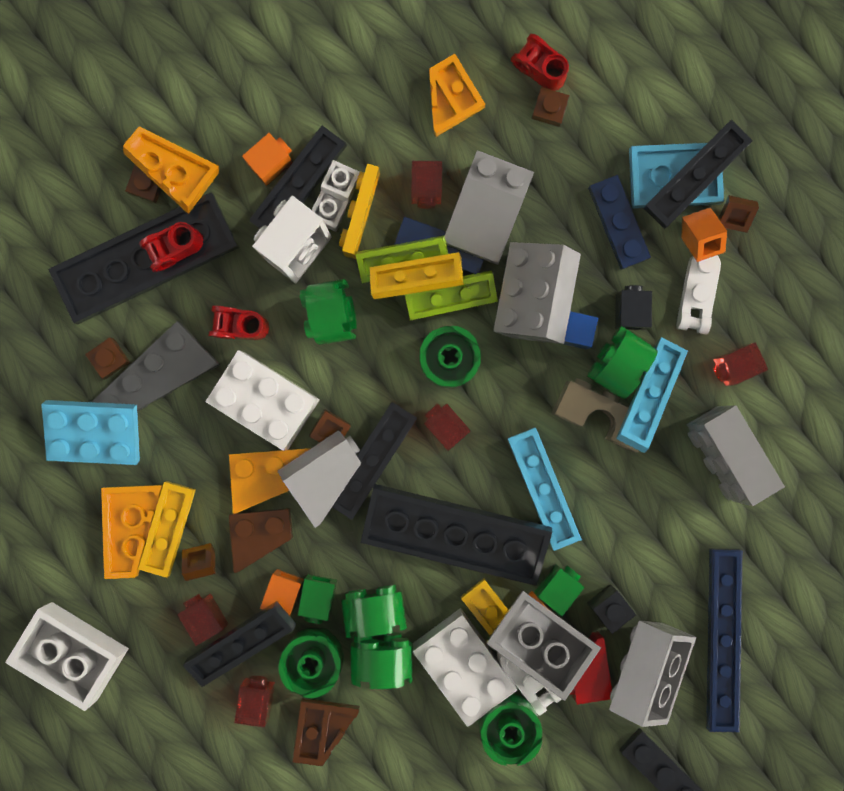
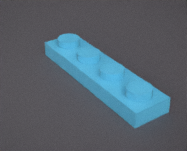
[616,337,688,453]
[507,427,582,551]

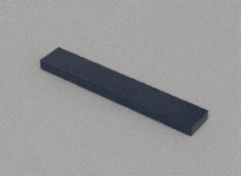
[706,548,743,732]

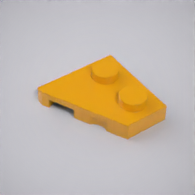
[429,54,486,137]

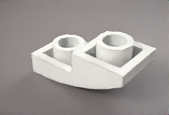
[312,160,359,232]

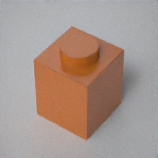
[242,133,293,186]
[681,207,727,262]
[260,569,304,616]

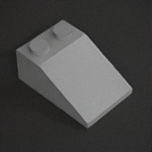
[445,150,534,265]
[486,590,601,701]

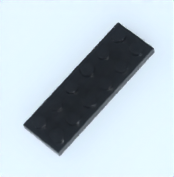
[48,192,239,324]
[360,484,552,586]

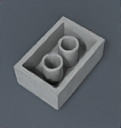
[493,242,581,344]
[686,405,785,506]
[609,621,696,727]

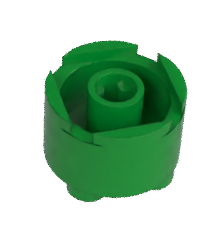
[300,279,357,345]
[419,326,481,388]
[587,326,658,399]
[341,585,407,638]
[278,628,344,698]
[350,632,412,689]
[478,693,542,766]

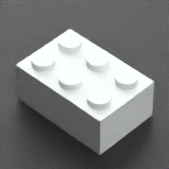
[252,195,332,284]
[206,350,320,451]
[5,602,129,711]
[412,608,517,727]

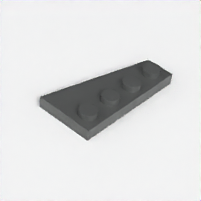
[92,321,220,412]

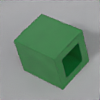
[535,564,585,616]
[298,574,337,624]

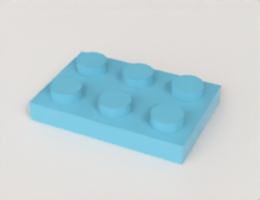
[629,143,724,208]
[41,400,140,465]

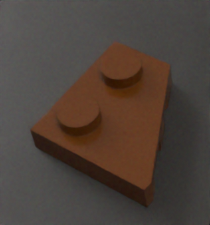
[229,508,293,573]
[292,698,360,766]

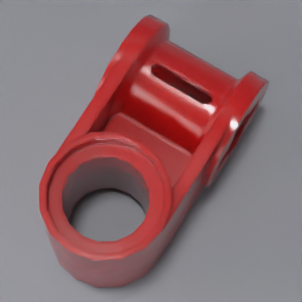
[511,34,569,91]
[139,222,203,272]
[208,306,270,340]

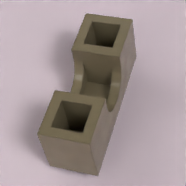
[551,378,639,453]

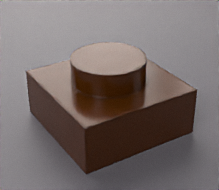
[531,87,570,127]
[125,165,162,203]
[719,195,759,233]
[85,337,130,379]
[309,409,351,442]
[182,543,215,581]

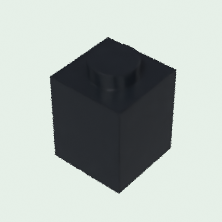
[615,285,652,330]
[587,584,636,634]

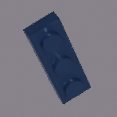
[588,175,651,270]

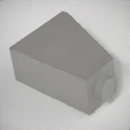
[278,430,361,528]

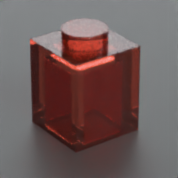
[411,161,442,209]
[713,342,768,386]
[424,404,471,451]
[177,593,228,646]
[234,676,275,728]

